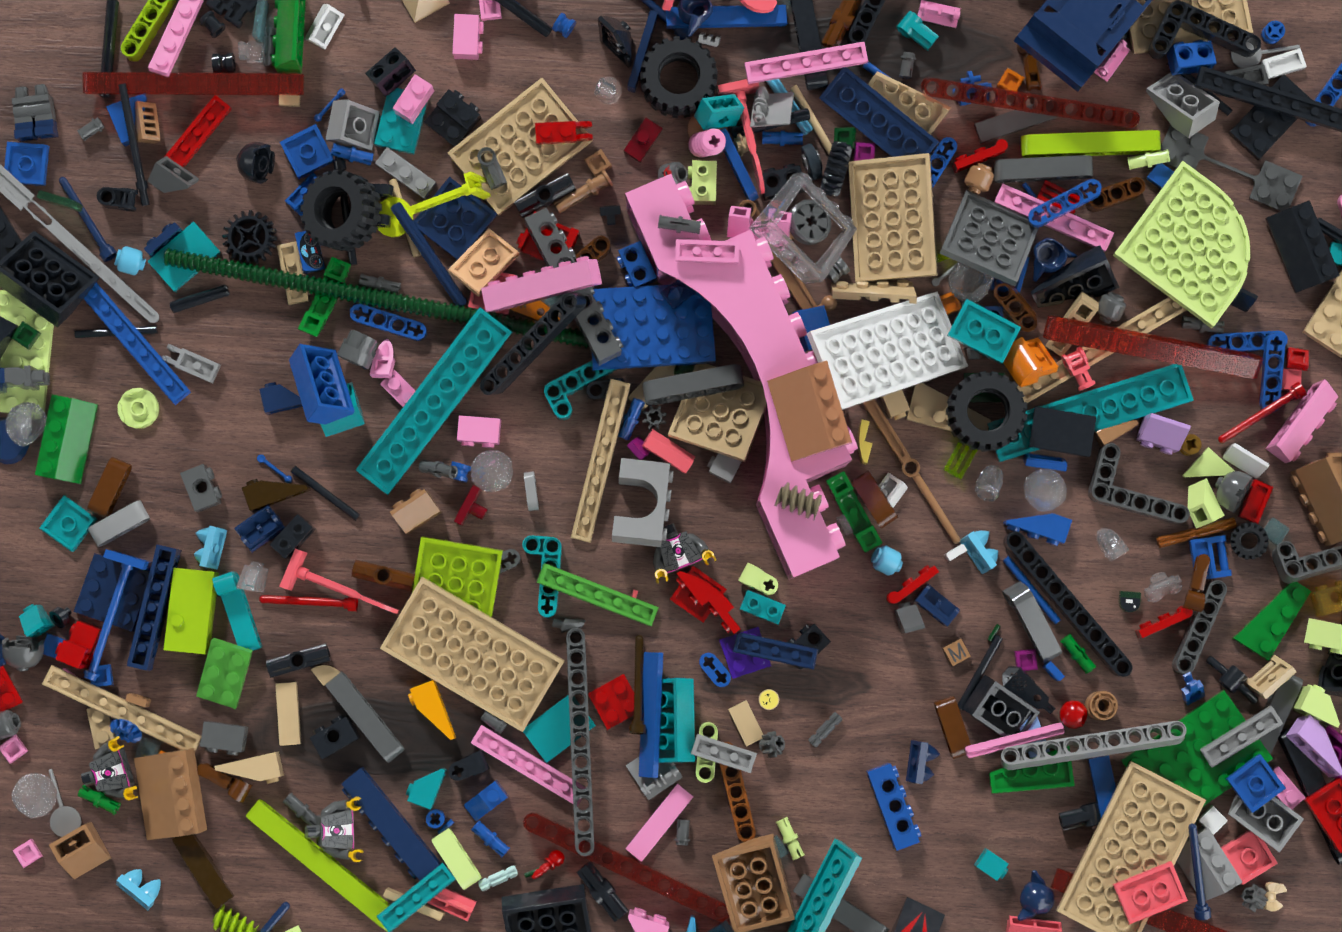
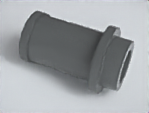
[899,52,916,79]
[77,117,105,141]
[480,711,508,734]
[674,819,691,846]

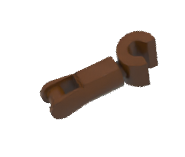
[1017,44,1042,92]
[1182,554,1210,612]
[197,763,253,802]

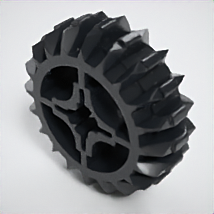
[820,141,852,197]
[222,210,278,265]

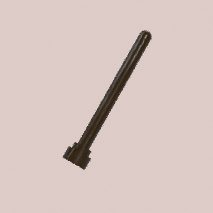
[629,635,646,735]

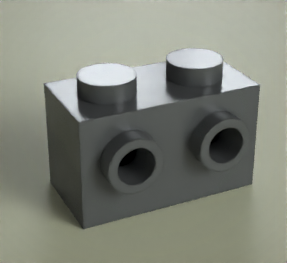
[200,721,249,755]

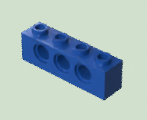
[866,763,921,851]

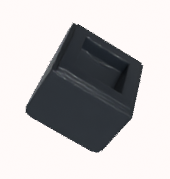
[1230,288,1258,312]

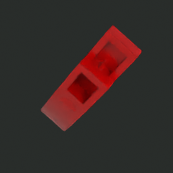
[676,571,740,634]

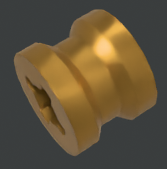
[1179,434,1201,456]

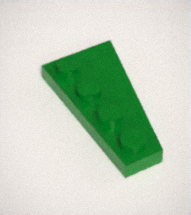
[1232,582,1311,661]
[989,745,1075,794]

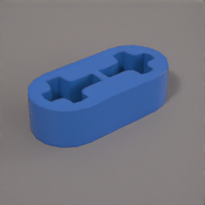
[699,653,731,687]

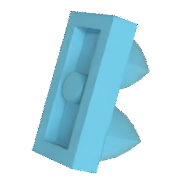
[194,526,227,570]
[960,530,998,574]
[116,869,161,911]

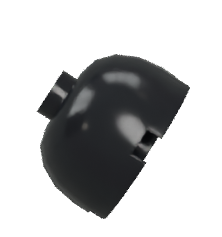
[236,142,275,184]

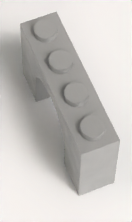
[612,458,674,547]

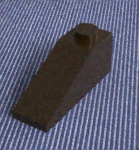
[242,479,311,512]

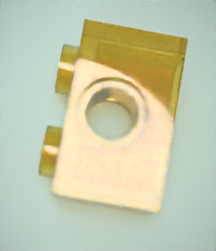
[1309,580,1342,616]

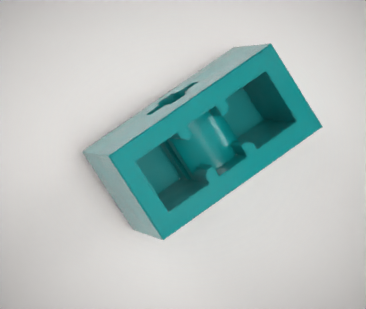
[694,94,745,130]
[739,590,786,625]

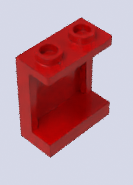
[516,211,580,262]

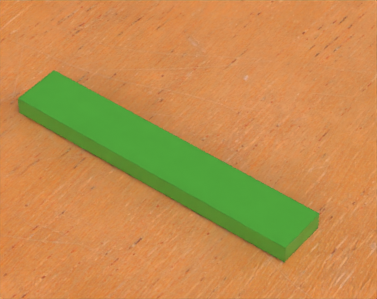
[536,563,659,627]

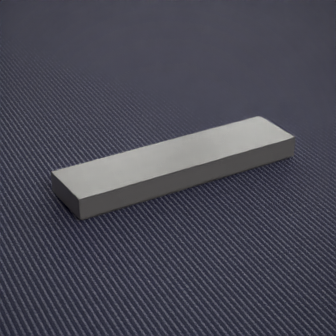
[1200,705,1283,767]

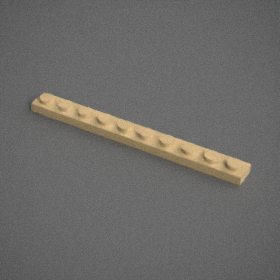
[1017,297,1186,403]

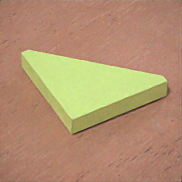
[1182,447,1234,478]

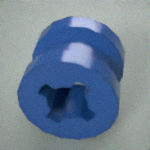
[552,13,576,38]
[1261,20,1285,44]
[451,461,471,483]

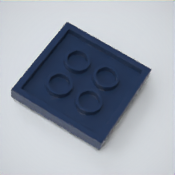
[414,176,497,260]
[73,553,150,632]

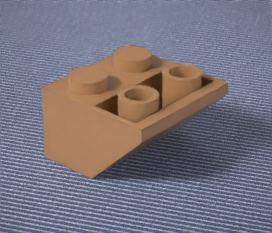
[390,489,442,535]
[49,822,111,879]

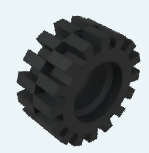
[1230,522,1269,560]

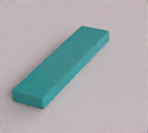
[376,863,456,932]

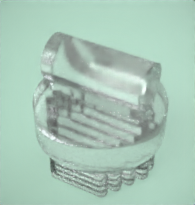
[238,40,264,64]

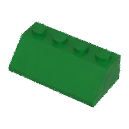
[272,0,306,74]
[35,394,98,484]

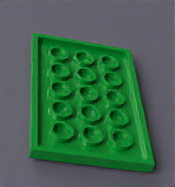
[1121,690,1273,806]

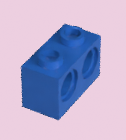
[1166,40,1217,75]
[616,240,657,287]

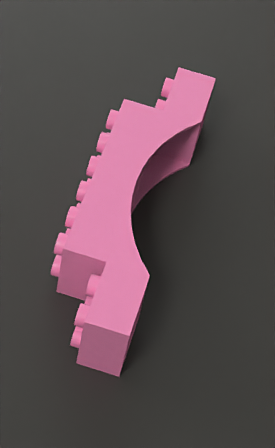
[625,174,858,580]

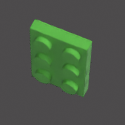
[196,638,253,709]

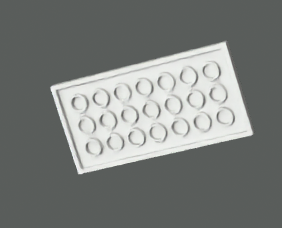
[807,291,968,410]

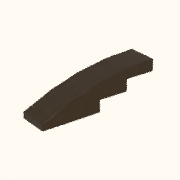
[172,834,235,909]

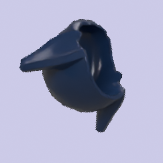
[675,0,713,37]
[1033,238,1077,282]
[1017,870,1055,921]

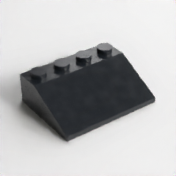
[0,231,99,327]
[502,884,592,932]

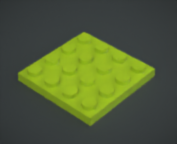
[412,537,503,617]

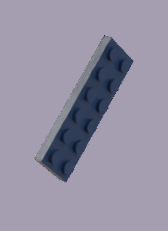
[819,67,939,157]

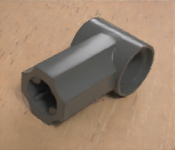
[477,147,507,190]

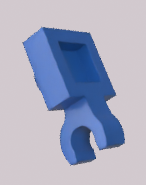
[1181,672,1205,706]

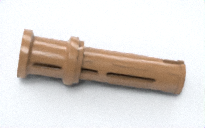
[554,170,613,214]

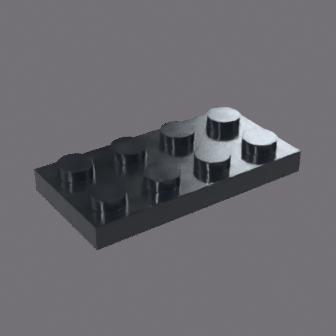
[1228,74,1312,160]

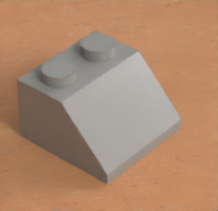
[326,100,380,151]

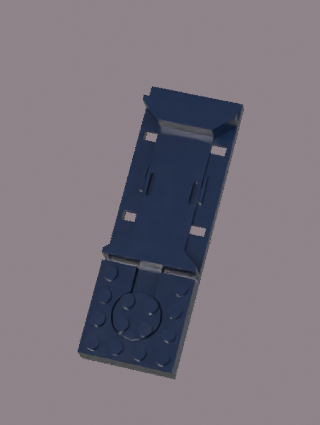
[1014,0,1152,92]

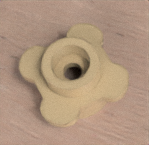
[733,134,749,157]

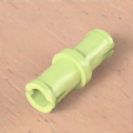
[1127,149,1170,170]
[775,817,805,860]

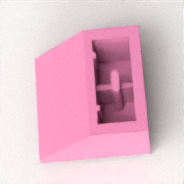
[628,907,669,932]

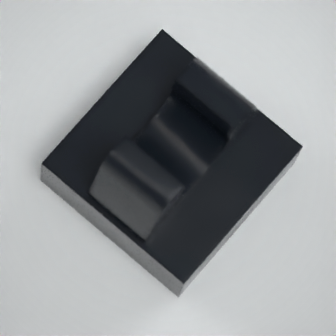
[600,205,621,225]

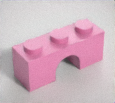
[727,206,792,245]

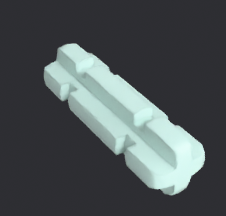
[478,865,518,891]

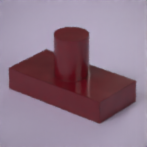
[623,118,663,163]
[454,485,488,526]

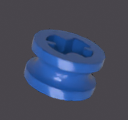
[426,809,445,828]

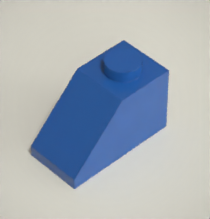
[464,780,509,821]

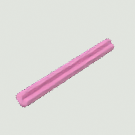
[965,723,1065,758]

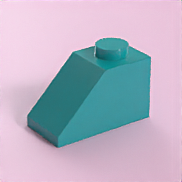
[19,604,55,637]
[406,768,447,810]

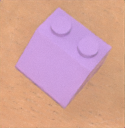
[1136,413,1191,455]

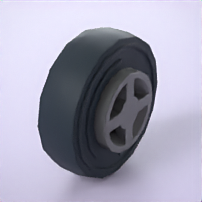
[801,144,823,181]

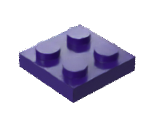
[719,627,771,679]

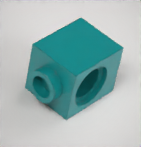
[974,848,1009,881]

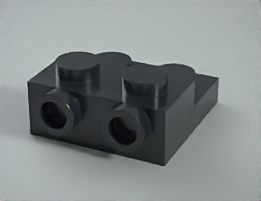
[424,89,481,147]

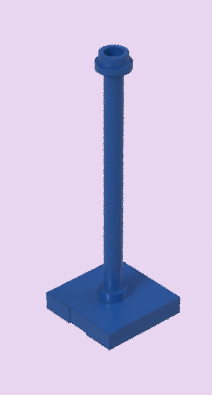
[84,549,152,681]

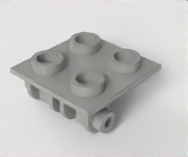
[750,86,794,127]
[626,757,683,800]

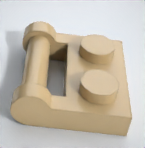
[1244,655,1296,699]

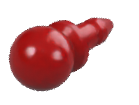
[532,850,565,879]

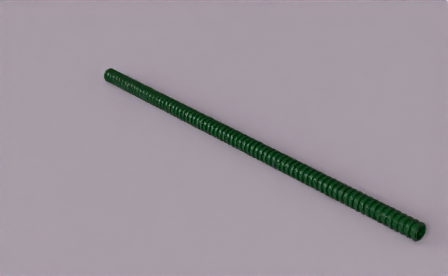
[164,248,589,349]

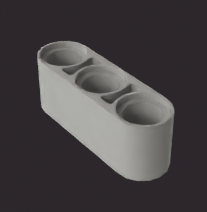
[88,500,150,547]

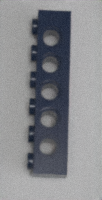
[127,545,182,671]

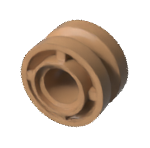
[1085,691,1118,720]

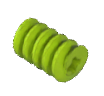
[212,904,259,932]

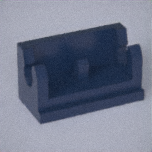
[234,505,285,553]
[914,583,960,627]

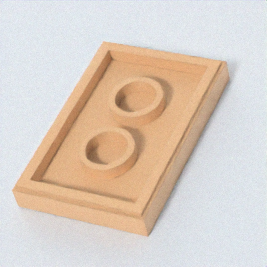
[448,228,519,297]

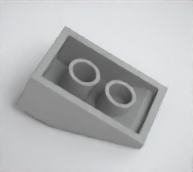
[1146,72,1220,138]

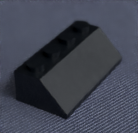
[1265,200,1340,293]

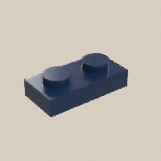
[144,222,183,257]

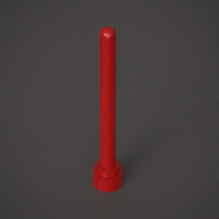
[1218,382,1307,443]
[259,595,358,612]

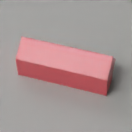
[642,429,695,474]
[428,888,477,922]
[1006,916,1062,932]

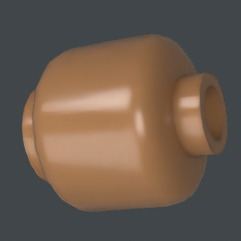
[964,163,994,195]

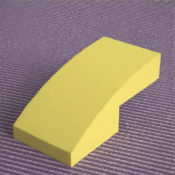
[858,419,873,465]

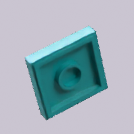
[39,495,98,552]

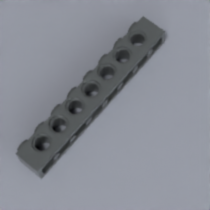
[525,208,623,366]

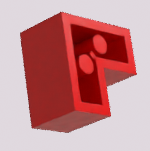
[55,621,102,669]

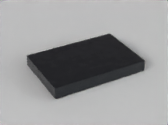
[1028,406,1096,457]

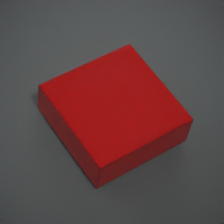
[1286,347,1309,371]

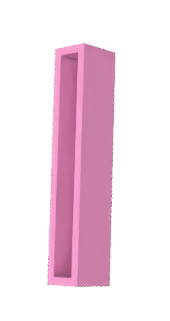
[481,256,602,312]

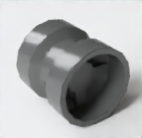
[822,256,850,284]

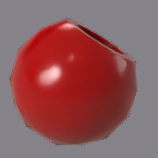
[1059,700,1088,729]

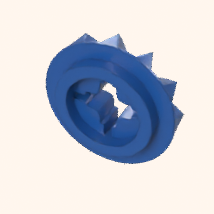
[110,719,142,743]

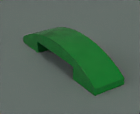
[298,257,351,338]
[826,471,883,553]

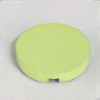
[117,388,159,429]

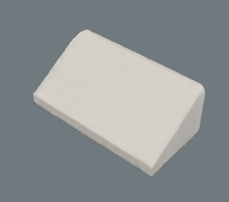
[305,4,344,50]
[1223,443,1269,478]
[864,473,908,508]

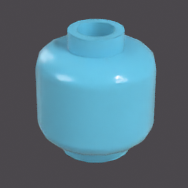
[114,246,146,275]
[871,545,903,576]

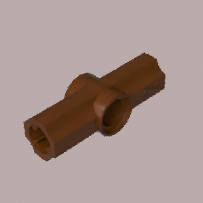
[821,0,862,48]
[351,560,415,592]

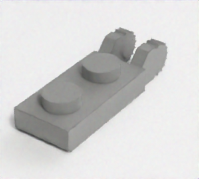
[162,344,221,384]

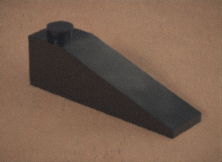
[598,16,631,68]

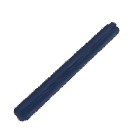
[391,202,467,307]

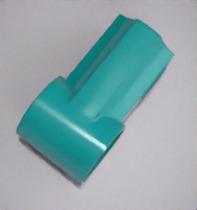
[896,11,939,51]

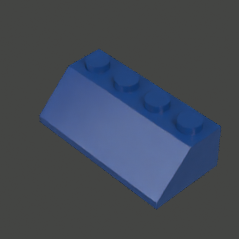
[289,344,355,425]

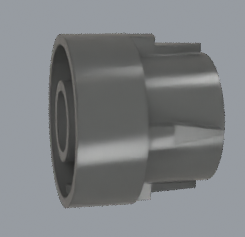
[337,330,378,370]

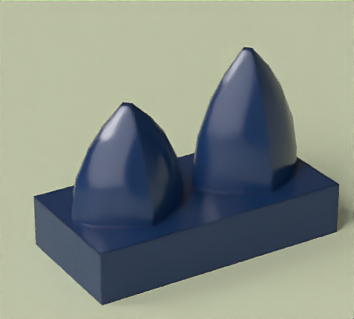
[661,280,697,309]
[906,740,940,784]

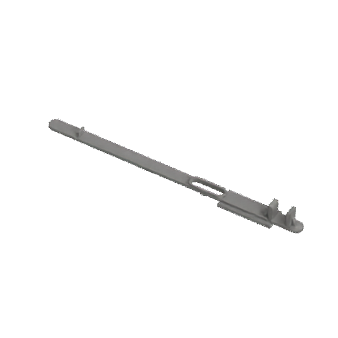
[0,164,159,323]

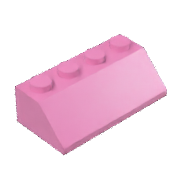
[1266,379,1338,463]

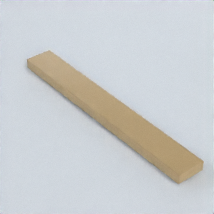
[571,379,631,543]
[42,665,201,752]

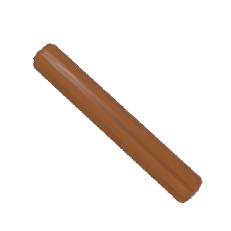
[1156,517,1237,548]

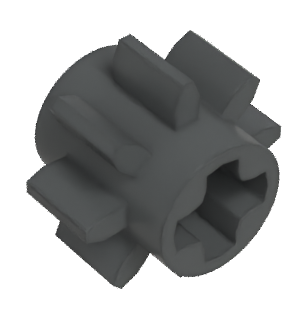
[642,405,667,430]
[759,731,785,758]
[1240,884,1268,912]

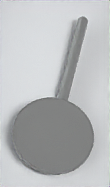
[1231,42,1300,68]
[49,769,82,837]

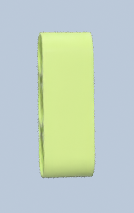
[695,722,718,783]
[431,828,482,890]

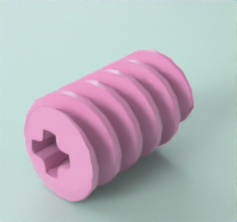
[688,129,726,158]

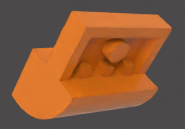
[1003,337,1059,388]

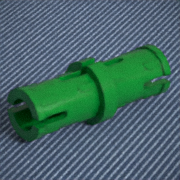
[1060,634,1096,674]
[77,785,121,815]

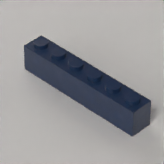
[342,767,441,881]

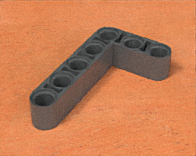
[1088,443,1190,524]

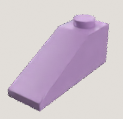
[1286,715,1342,778]

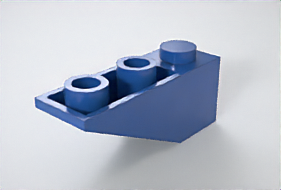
[1003,513,1072,546]

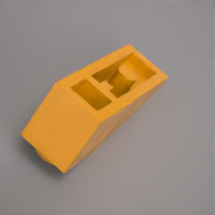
[408,680,456,740]

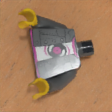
[653,523,716,583]
[81,736,138,801]
[305,796,364,862]

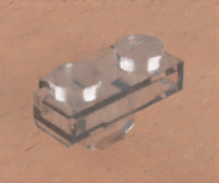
[1144,572,1182,602]

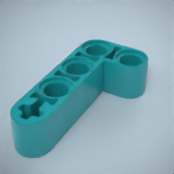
[544,361,616,420]
[522,535,562,618]
[212,571,262,651]

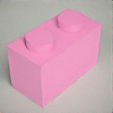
[453,14,484,60]
[393,75,434,124]
[457,416,501,448]

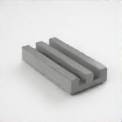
[698,32,721,47]

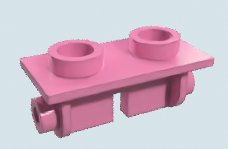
[918,0,961,28]
[1094,39,1130,82]

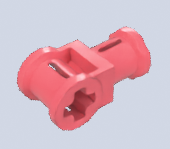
[1061,347,1096,391]

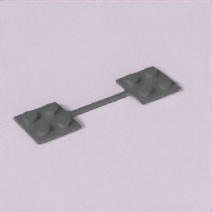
[1161,124,1303,211]

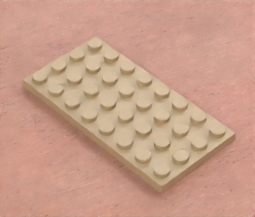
[380,577,565,732]
[1056,761,1206,932]

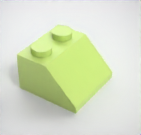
[1292,684,1340,728]

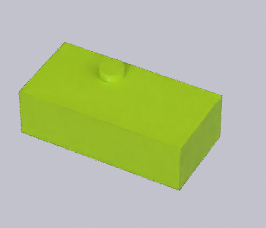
[164,568,219,654]

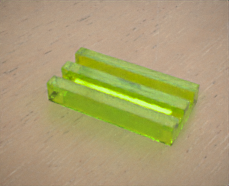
[943,440,978,480]

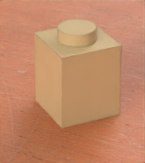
[880,390,910,420]

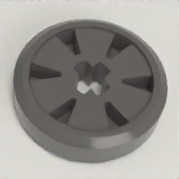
[789,200,831,245]

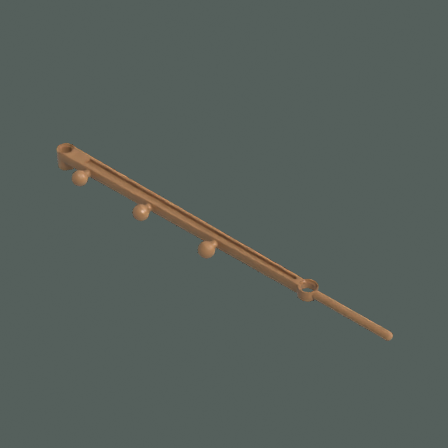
[739,200,961,544]

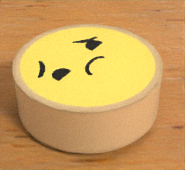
[758,689,779,710]

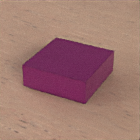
[854,142,875,161]
[627,436,651,460]
[1014,649,1038,671]

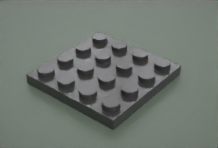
[940,190,1038,286]

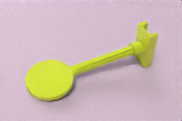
[378,171,491,238]

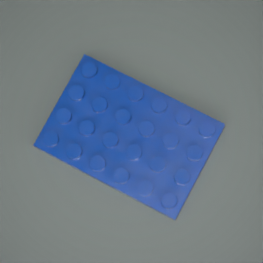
[588,285,716,370]

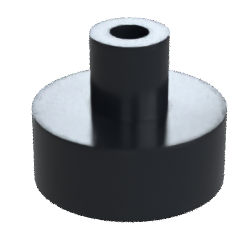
[49,607,72,628]

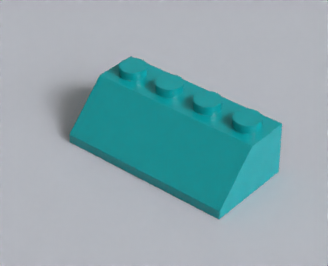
[659,678,695,763]

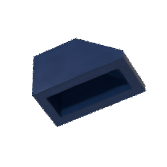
[259,382,303,415]

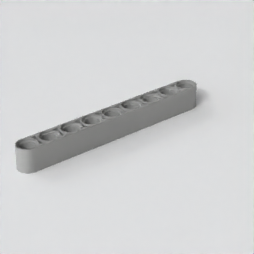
[1001,721,1186,770]

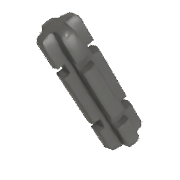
[263,27,275,67]
[808,712,842,747]

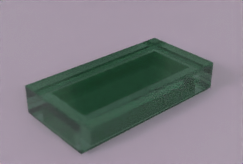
[36,190,83,212]

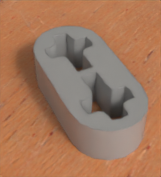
[524,471,539,511]

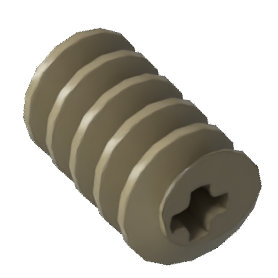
[774,482,822,520]

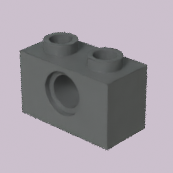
[180,464,222,512]

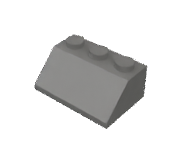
[1228,794,1304,852]
[1176,827,1242,901]

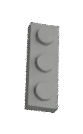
[375,147,437,200]
[691,734,757,773]

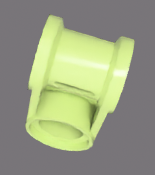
[738,563,778,595]

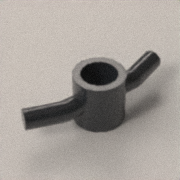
[1206,655,1258,704]

